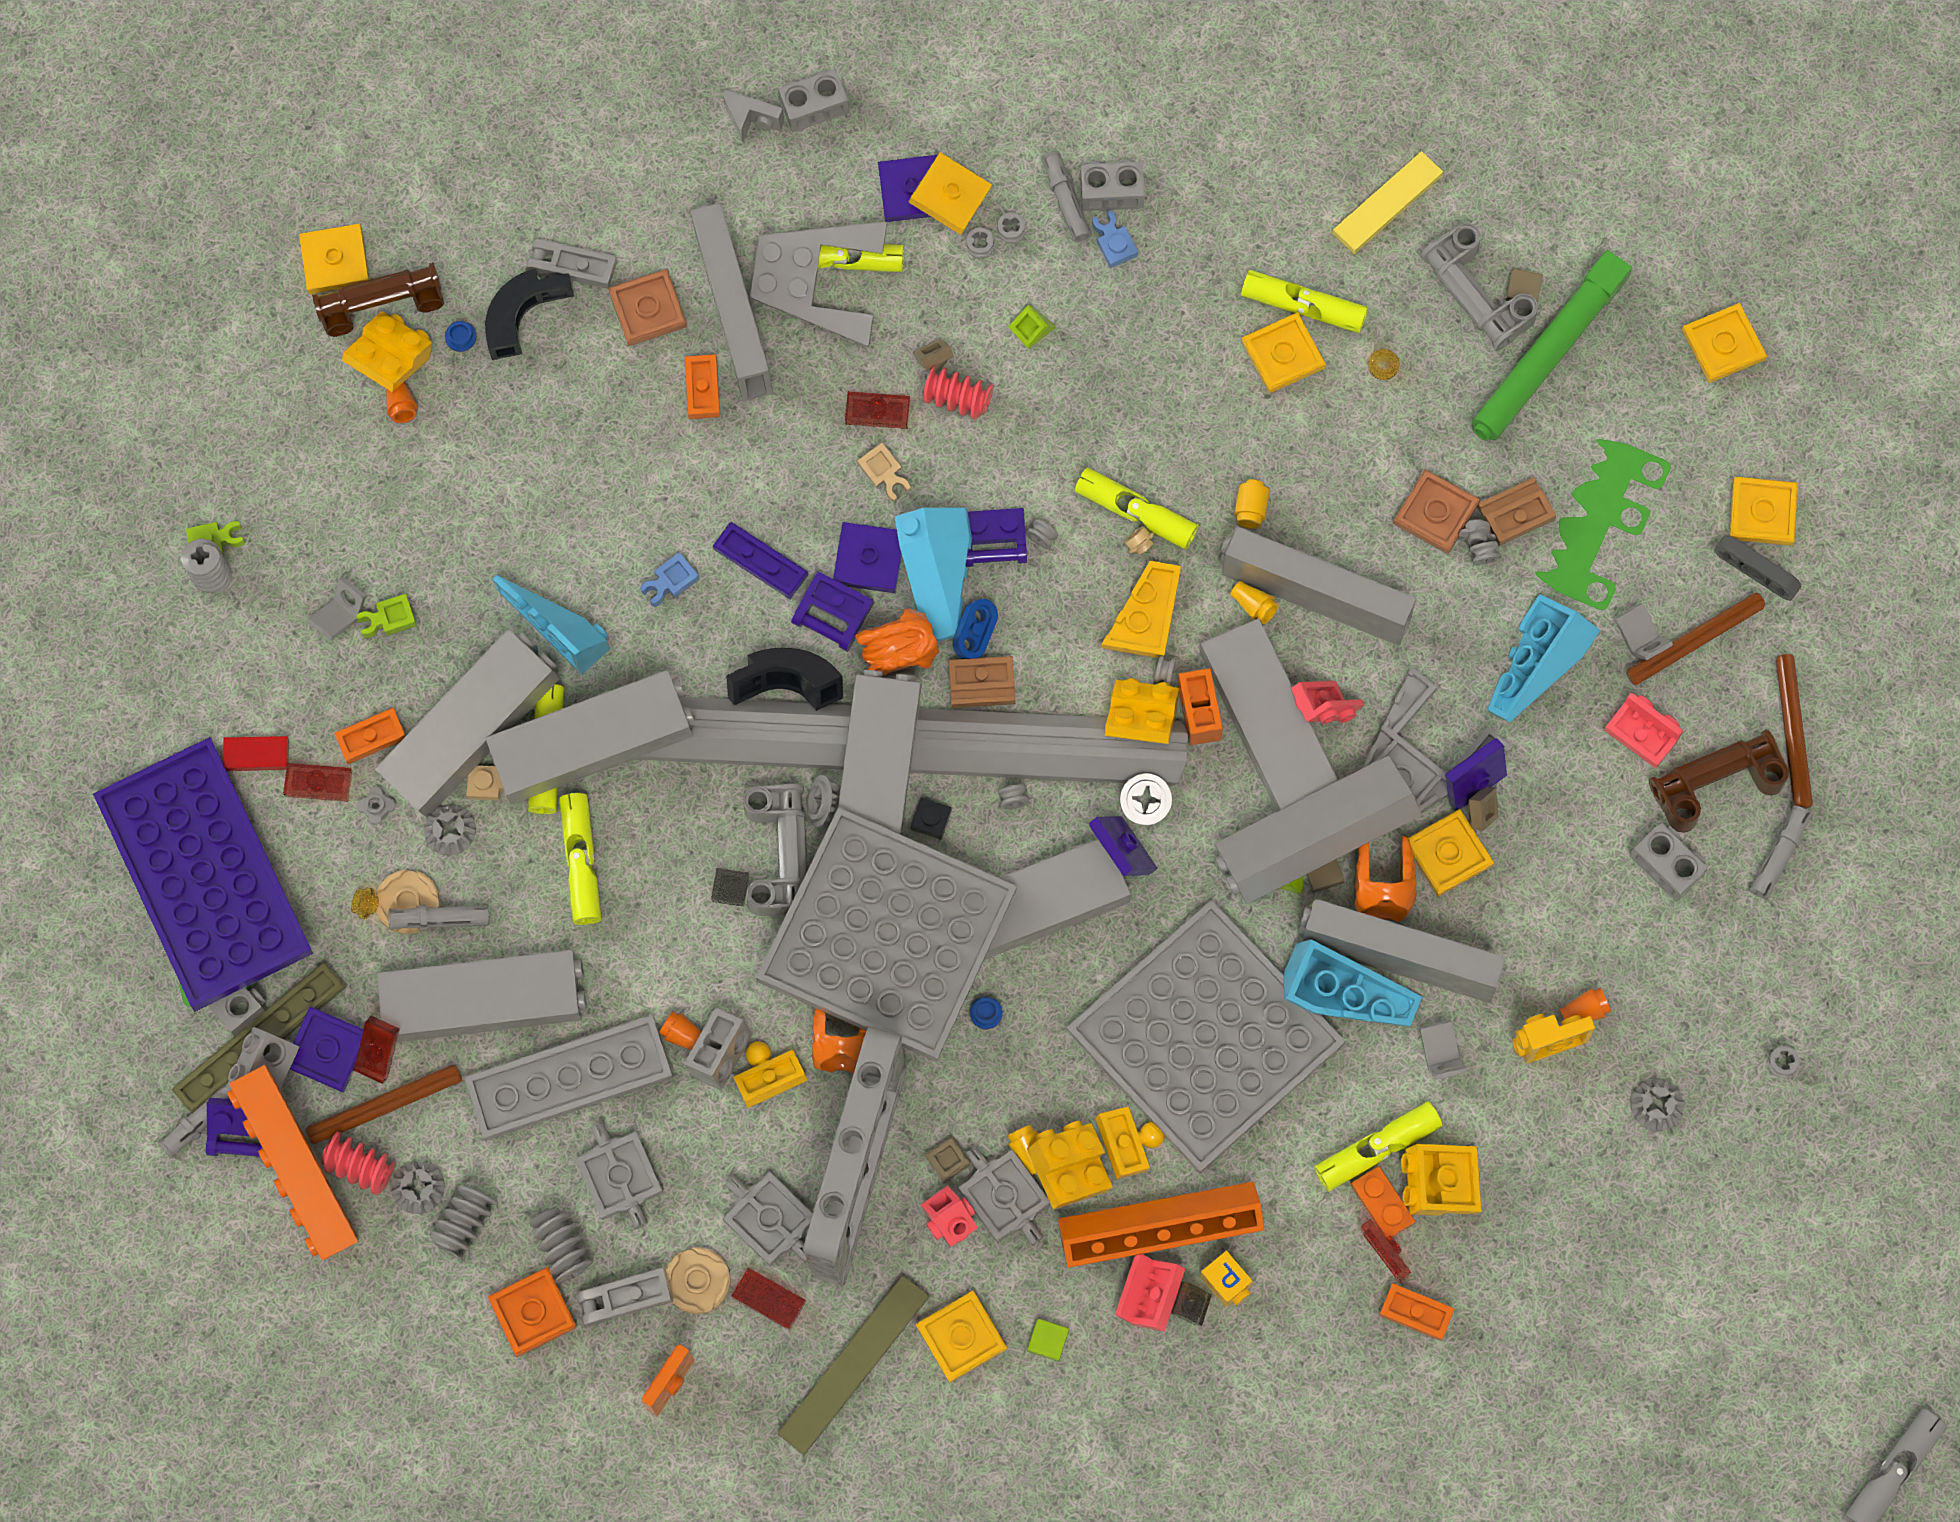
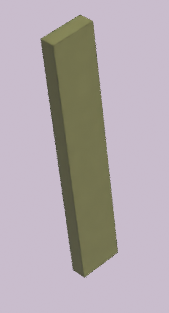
[171,962,346,1113]
[777,1276,929,1456]

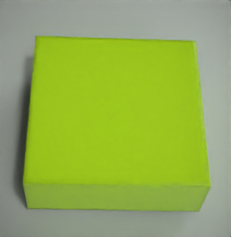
[1027,1318,1069,1362]

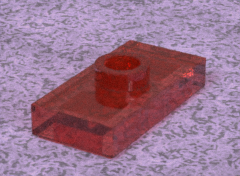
[845,391,910,429]
[283,763,353,802]
[354,1016,400,1084]
[1361,1218,1411,1283]
[731,1268,806,1331]

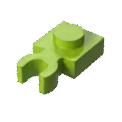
[186,521,245,554]
[356,594,417,638]

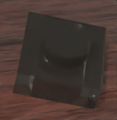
[711,868,749,907]
[1171,1282,1212,1326]

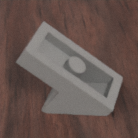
[723,90,784,142]

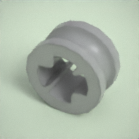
[997,212,1025,244]
[966,227,994,259]
[1026,519,1058,549]
[1470,541,1501,565]
[1154,655,1176,685]
[998,784,1030,810]
[1768,1046,1800,1078]

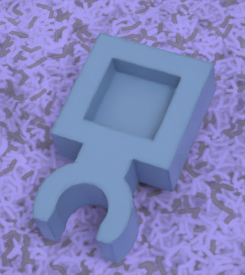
[1092,210,1138,268]
[640,552,700,607]

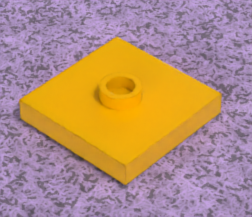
[909,152,992,235]
[299,223,369,294]
[1682,303,1767,383]
[1241,312,1326,394]
[1729,476,1798,546]
[1408,809,1494,897]
[916,1291,1007,1384]

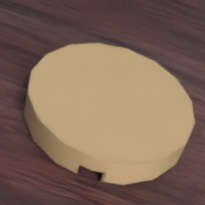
[375,870,440,934]
[666,1247,731,1315]

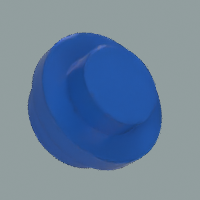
[445,321,476,352]
[970,997,1003,1030]

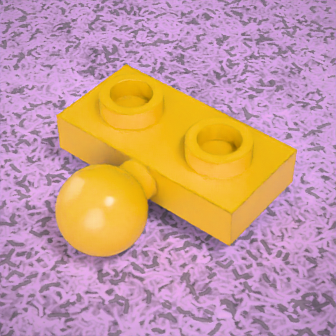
[733,1041,807,1108]
[1095,1106,1165,1179]

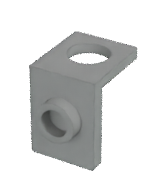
[308,577,366,640]
[1615,603,1673,660]
[1420,1020,1467,1080]

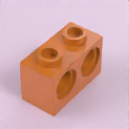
[1178,668,1223,746]

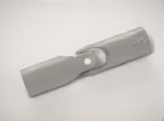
[1843,1409,1947,1522]

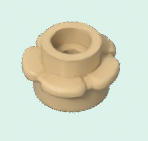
[1124,526,1154,555]

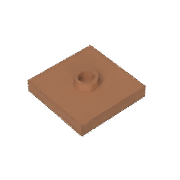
[608,269,687,347]
[1393,469,1480,554]

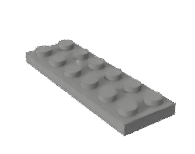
[464,1015,673,1141]

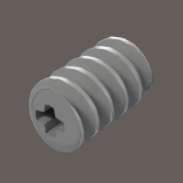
[181,539,232,593]
[429,1186,498,1260]
[529,1208,593,1284]

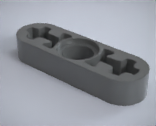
[1714,535,1801,601]

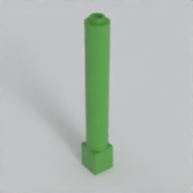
[1472,249,1632,441]

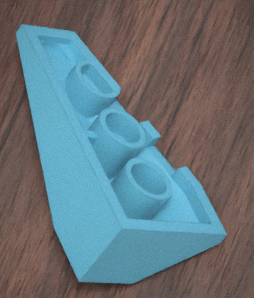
[895,508,972,642]
[492,575,610,675]
[1488,594,1600,722]
[1284,939,1422,1027]

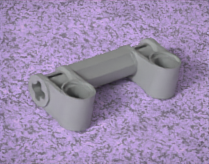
[1420,223,1538,351]
[743,784,807,916]

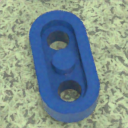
[953,599,998,659]

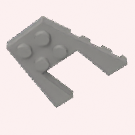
[750,222,887,347]
[1362,667,1513,825]

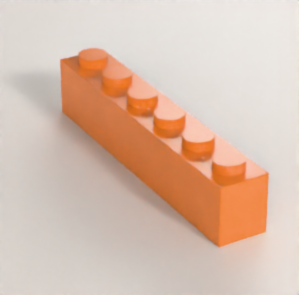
[227,1064,359,1261]
[1058,1181,1264,1268]

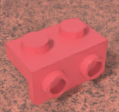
[1291,681,1365,724]
[1604,693,1683,769]
[1116,1254,1185,1332]

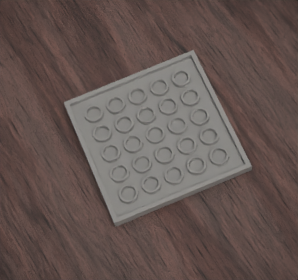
[756,807,1017,1062]
[1066,900,1346,1174]

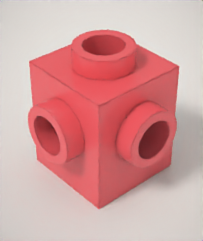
[921,1186,978,1247]

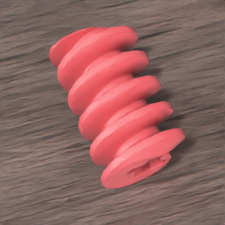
[923,365,994,420]
[321,1131,396,1195]

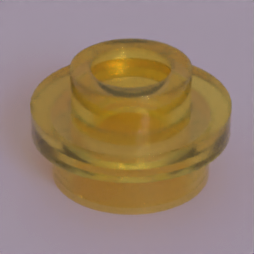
[1368,349,1400,380]
[351,887,379,920]

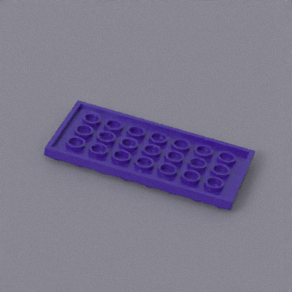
[93,737,314,1012]

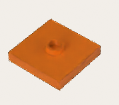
[488,1267,577,1358]
[641,1344,695,1417]

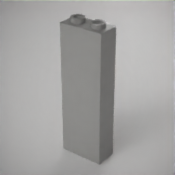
[690,203,773,402]
[1220,526,1416,646]
[1200,618,1338,812]
[375,629,560,818]
[485,670,695,805]
[838,670,922,835]
[1215,755,1422,904]
[984,840,1131,960]
[1298,899,1506,1003]
[377,950,587,1044]

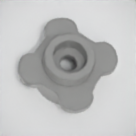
[1459,520,1496,546]
[356,787,395,825]

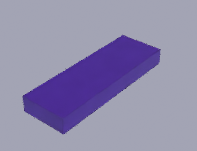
[712,522,809,600]

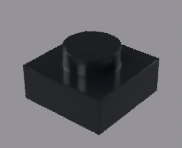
[911,798,952,840]

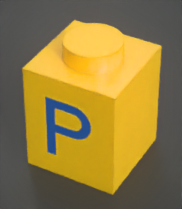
[1200,1250,1253,1307]

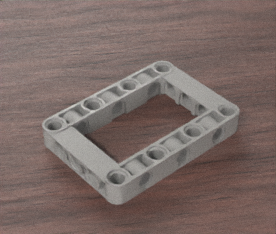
[803,1026,907,1286]

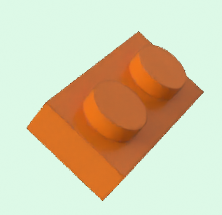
[685,354,720,419]
[334,708,406,764]
[1350,1166,1415,1241]
[1379,1283,1455,1342]

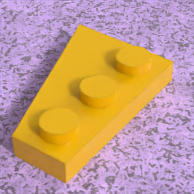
[1101,561,1181,658]

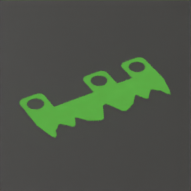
[1535,439,1671,610]

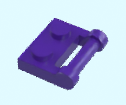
[966,508,1027,567]
[791,571,875,652]
[206,1097,263,1160]

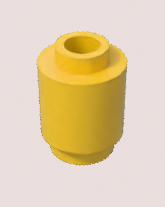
[1234,479,1270,529]

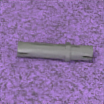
[1041,151,1092,242]
[1749,806,1813,900]
[388,905,489,931]
[157,1084,231,1158]

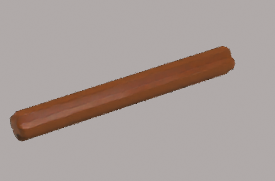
[1626,593,1766,685]
[1776,654,1813,809]
[306,1065,462,1144]

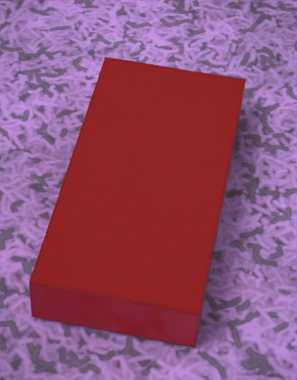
[223,736,289,771]

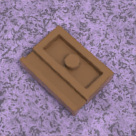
[1477,477,1556,546]
[949,656,1016,708]

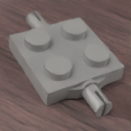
[575,1122,663,1229]
[958,1147,1051,1246]
[723,1172,813,1267]

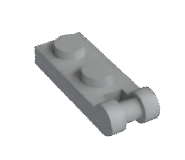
[525,239,617,289]
[576,1268,674,1327]

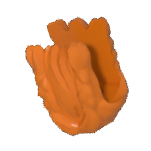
[855,607,939,677]
[1354,836,1417,922]
[811,1008,866,1074]

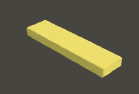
[1333,151,1443,254]

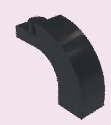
[485,269,574,360]
[726,648,843,711]

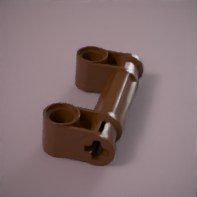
[312,262,444,337]
[1649,729,1789,833]

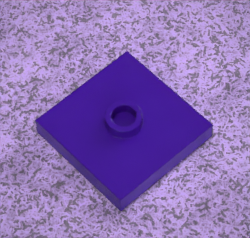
[878,155,938,222]
[833,522,902,594]
[1445,738,1507,811]
[1089,816,1158,876]
[290,1006,371,1093]

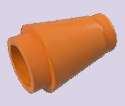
[386,382,418,423]
[1560,988,1611,1021]
[659,1011,702,1051]

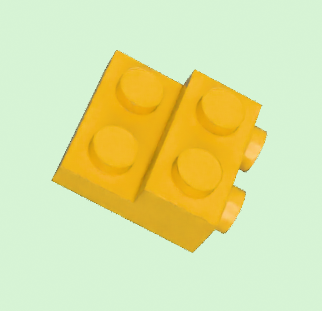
[342,311,432,392]
[1105,678,1179,744]
[1512,1014,1595,1064]
[1027,1120,1113,1210]
[1401,1144,1482,1216]

